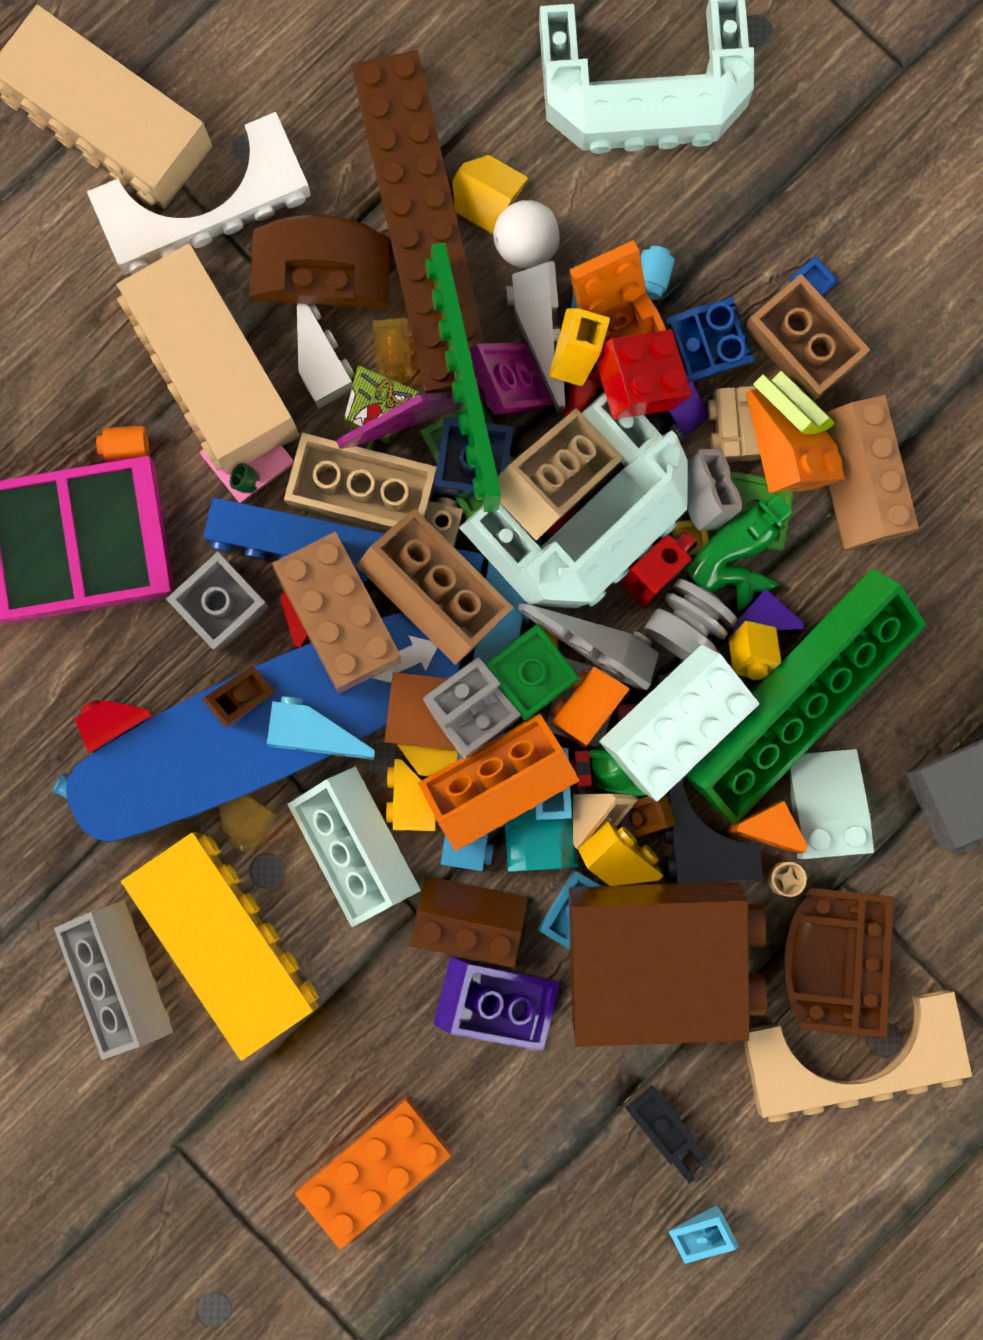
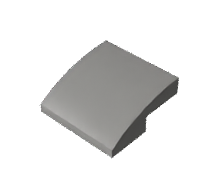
[423,657,521,760]

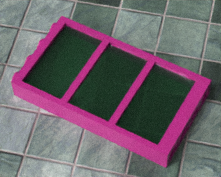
[0,456,175,625]

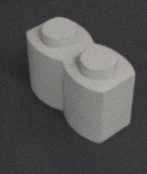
[687,449,742,531]

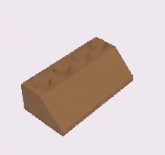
[826,395,919,550]
[356,508,514,665]

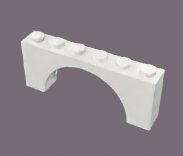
[87,112,311,275]

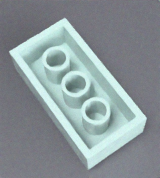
[599,644,759,802]

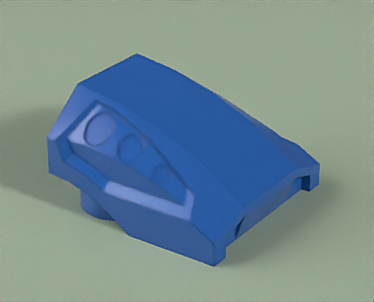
[666,297,756,383]

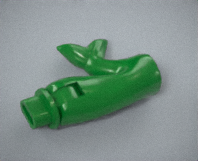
[685,493,794,611]

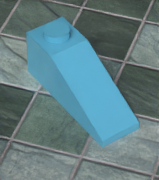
[267,697,375,760]

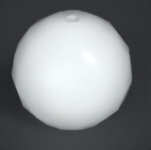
[493,200,560,269]

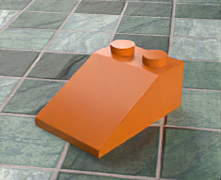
[746,390,845,493]

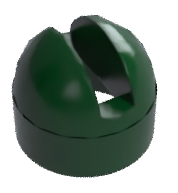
[229,463,260,493]

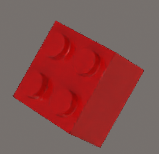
[596,329,692,420]

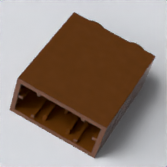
[568,881,767,1047]

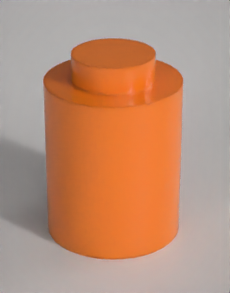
[96,425,149,463]

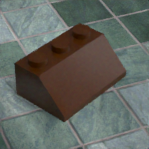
[410,876,528,968]

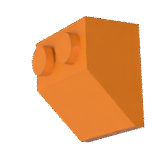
[550,667,630,749]

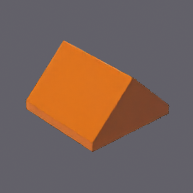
[729,801,808,853]

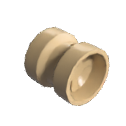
[767,862,807,897]

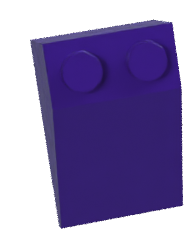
[433,956,560,1051]

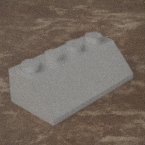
[54,900,173,1060]

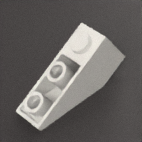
[297,303,355,409]

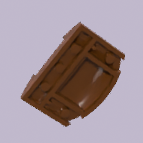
[249,214,390,309]
[783,888,894,1038]

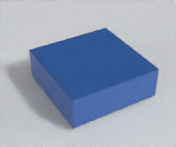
[789,256,838,296]

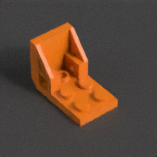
[569,240,666,345]

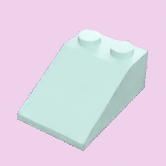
[788,749,874,859]

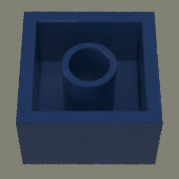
[434,417,514,499]

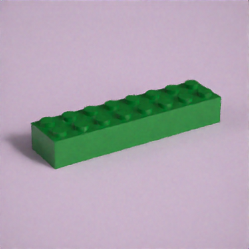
[685,568,926,825]

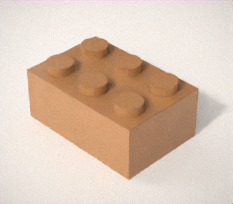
[744,274,870,402]

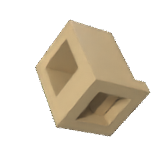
[425,497,463,548]

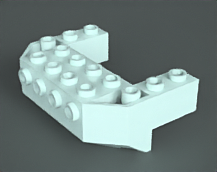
[539,0,754,154]
[459,392,688,608]

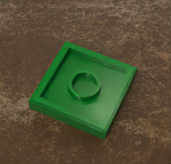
[485,623,581,722]

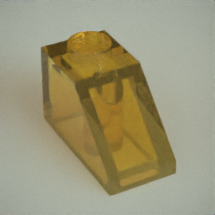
[372,318,413,382]
[219,794,280,853]

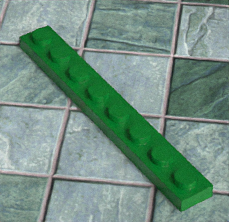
[425,243,502,512]

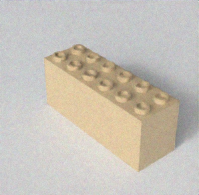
[0,5,213,210]
[116,243,300,475]

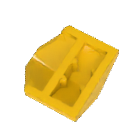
[453,155,528,235]

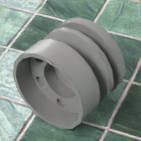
[643,579,738,660]

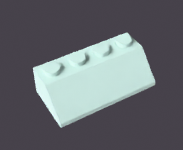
[288,766,421,927]

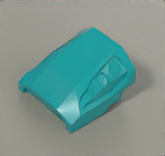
[505,798,578,872]

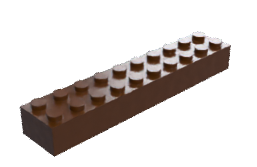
[351,49,486,394]

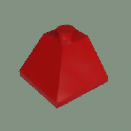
[74,699,158,753]

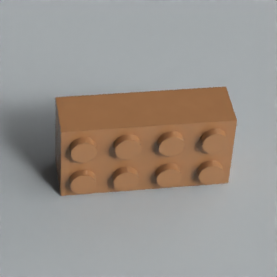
[272,531,401,695]

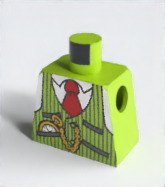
[344,366,419,450]

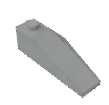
[506,261,565,414]
[516,603,659,690]

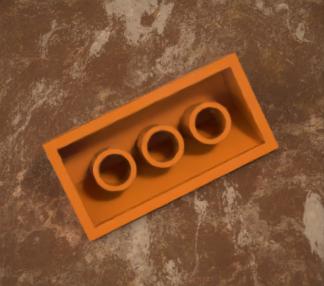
[418,714,580,852]

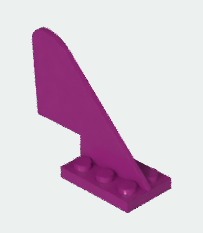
[336,342,554,449]

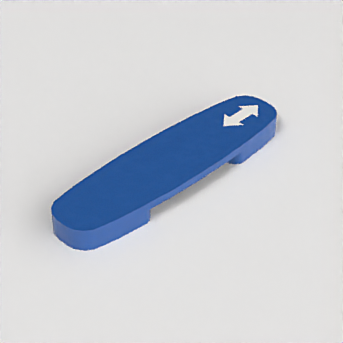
[66,612,460,843]

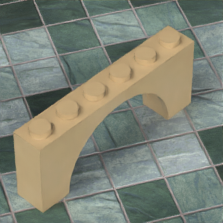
[744,990,972,1122]

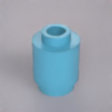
[641,246,675,300]

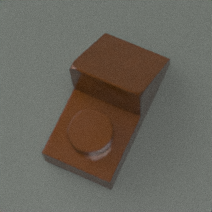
[203,666,276,728]
[617,794,676,838]

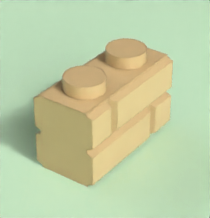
[708,386,761,463]

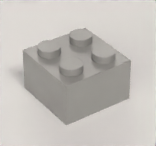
[166,551,269,654]

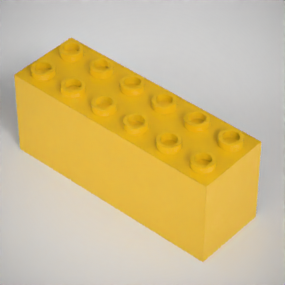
[121,832,320,1061]

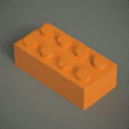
[295,1096,452,1250]

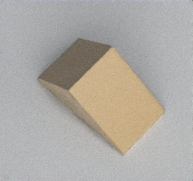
[573,794,638,849]

